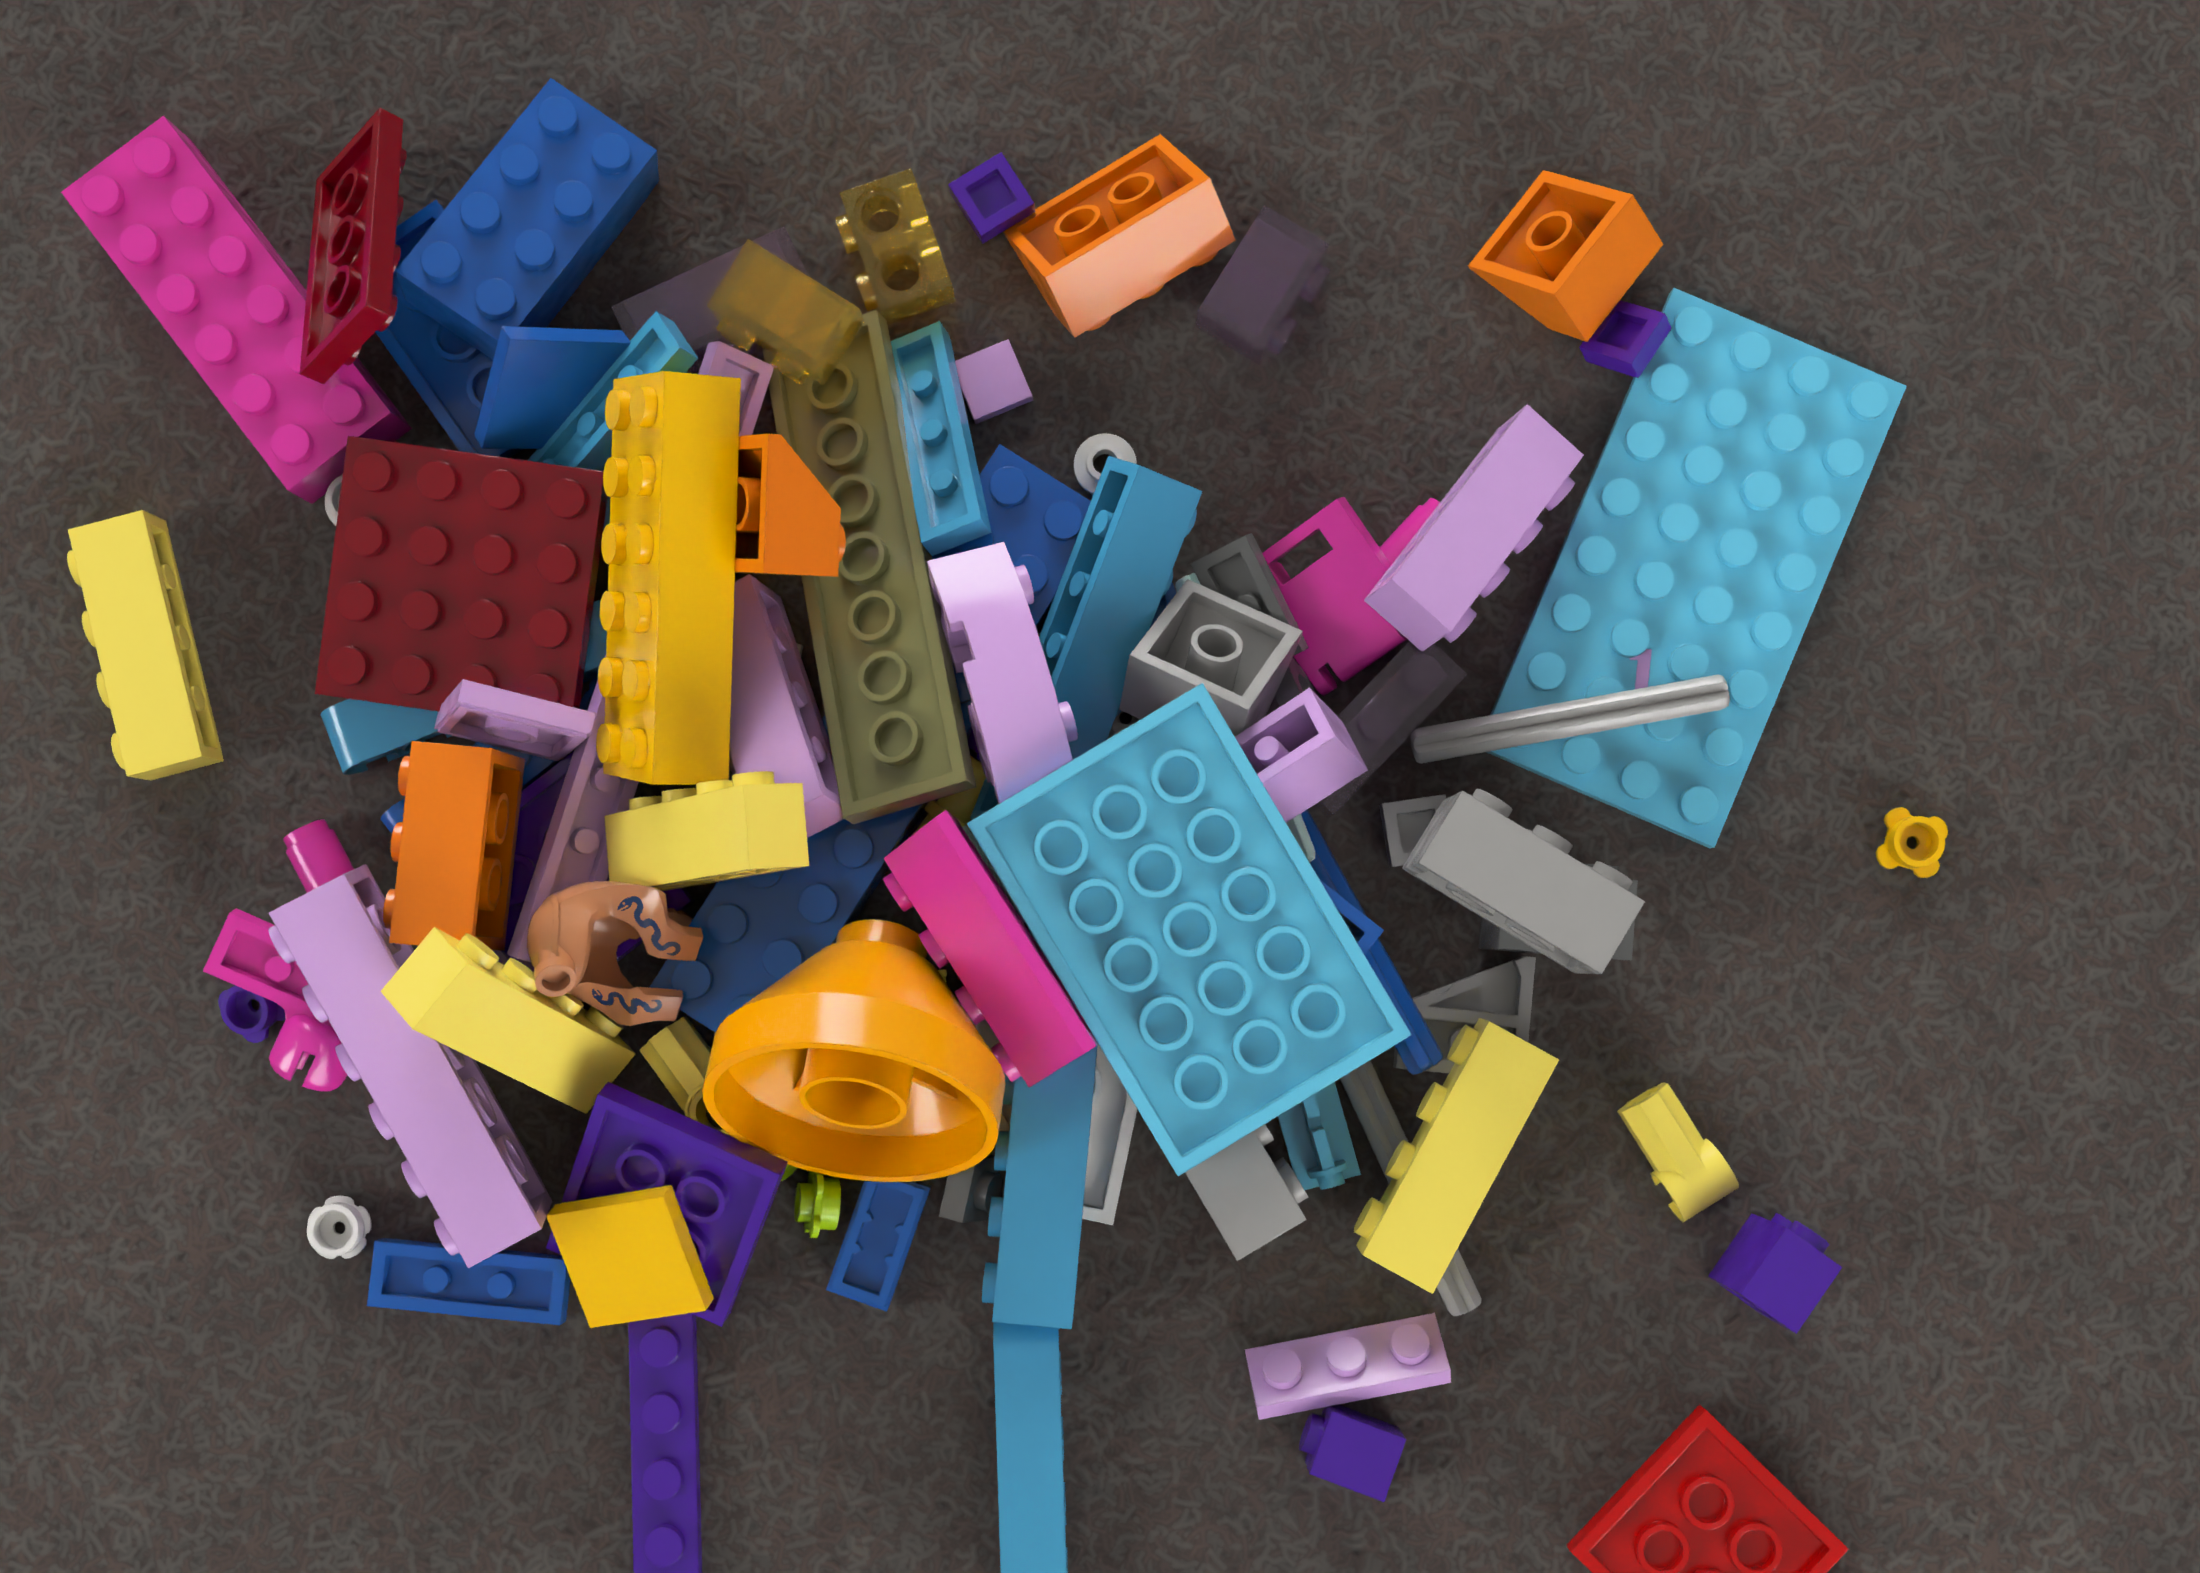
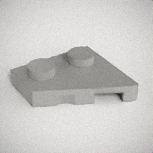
[1393,956,1536,1073]

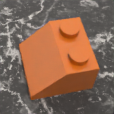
[1468,170,1664,342]

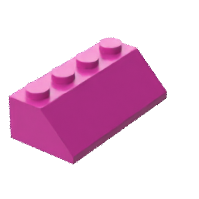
[883,810,1098,1088]

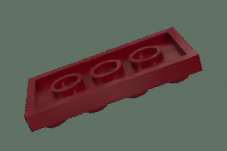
[300,108,407,384]

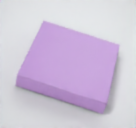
[434,679,595,761]

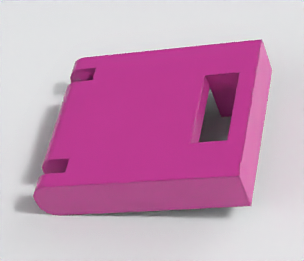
[1262,497,1407,696]

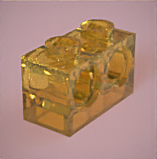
[835,168,956,325]

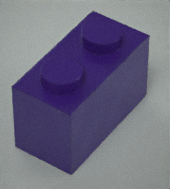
[1708,1213,1842,1334]

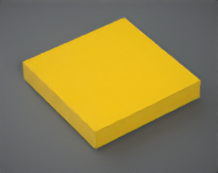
[546,1185,714,1328]

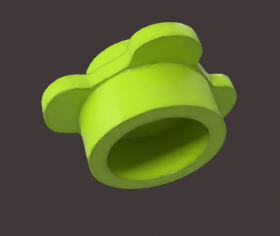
[794,1171,841,1238]

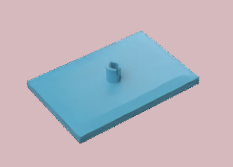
[967,683,1412,1176]

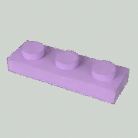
[1245,1313,1451,1420]

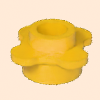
[1876,807,1948,878]

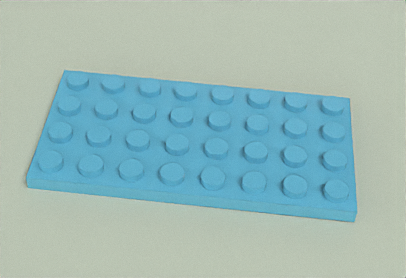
[1487,288,1907,848]

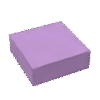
[955,339,1033,424]

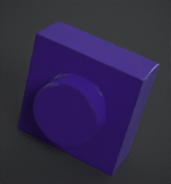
[948,152,1035,244]
[1579,300,1672,378]

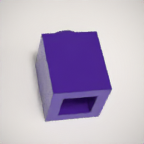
[1299,1405,1407,1502]

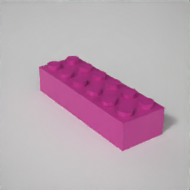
[61,116,412,504]

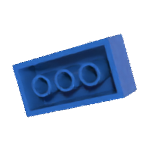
[395,78,659,360]

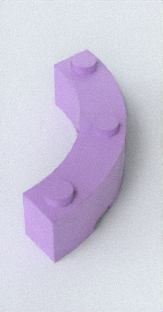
[927,542,1078,923]

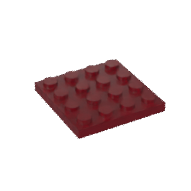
[315,436,608,712]

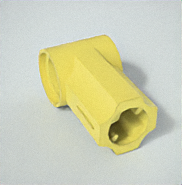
[639,1017,732,1137]
[1617,1082,1739,1222]

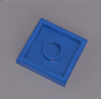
[474,326,630,449]

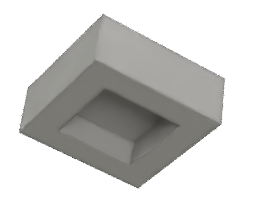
[1379,794,1446,868]

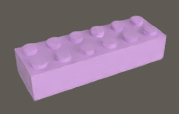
[269,864,552,1268]

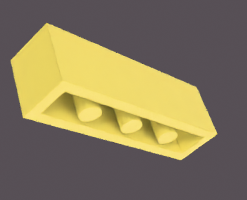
[67,510,224,781]
[604,771,809,891]
[380,927,636,1114]
[1354,1018,1559,1294]

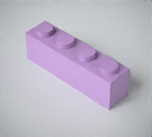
[1364,404,1584,652]
[729,574,844,838]
[1235,687,1368,823]

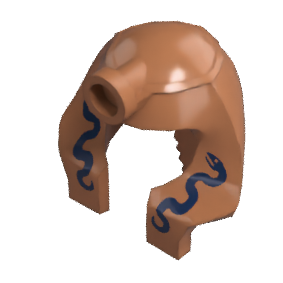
[527,881,703,1026]

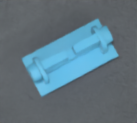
[1278,1082,1361,1190]

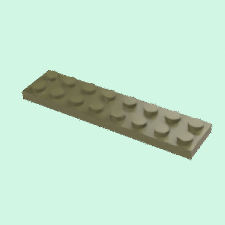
[763,310,976,824]

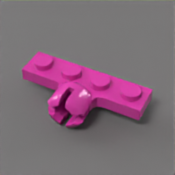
[203,908,347,1091]

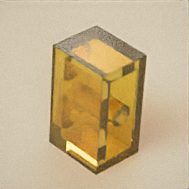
[707,239,864,386]

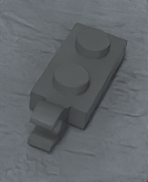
[1190,533,1315,707]

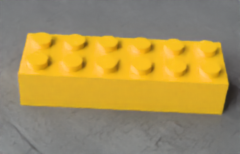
[596,371,741,785]

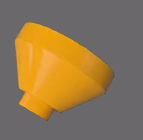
[702,919,1006,1182]

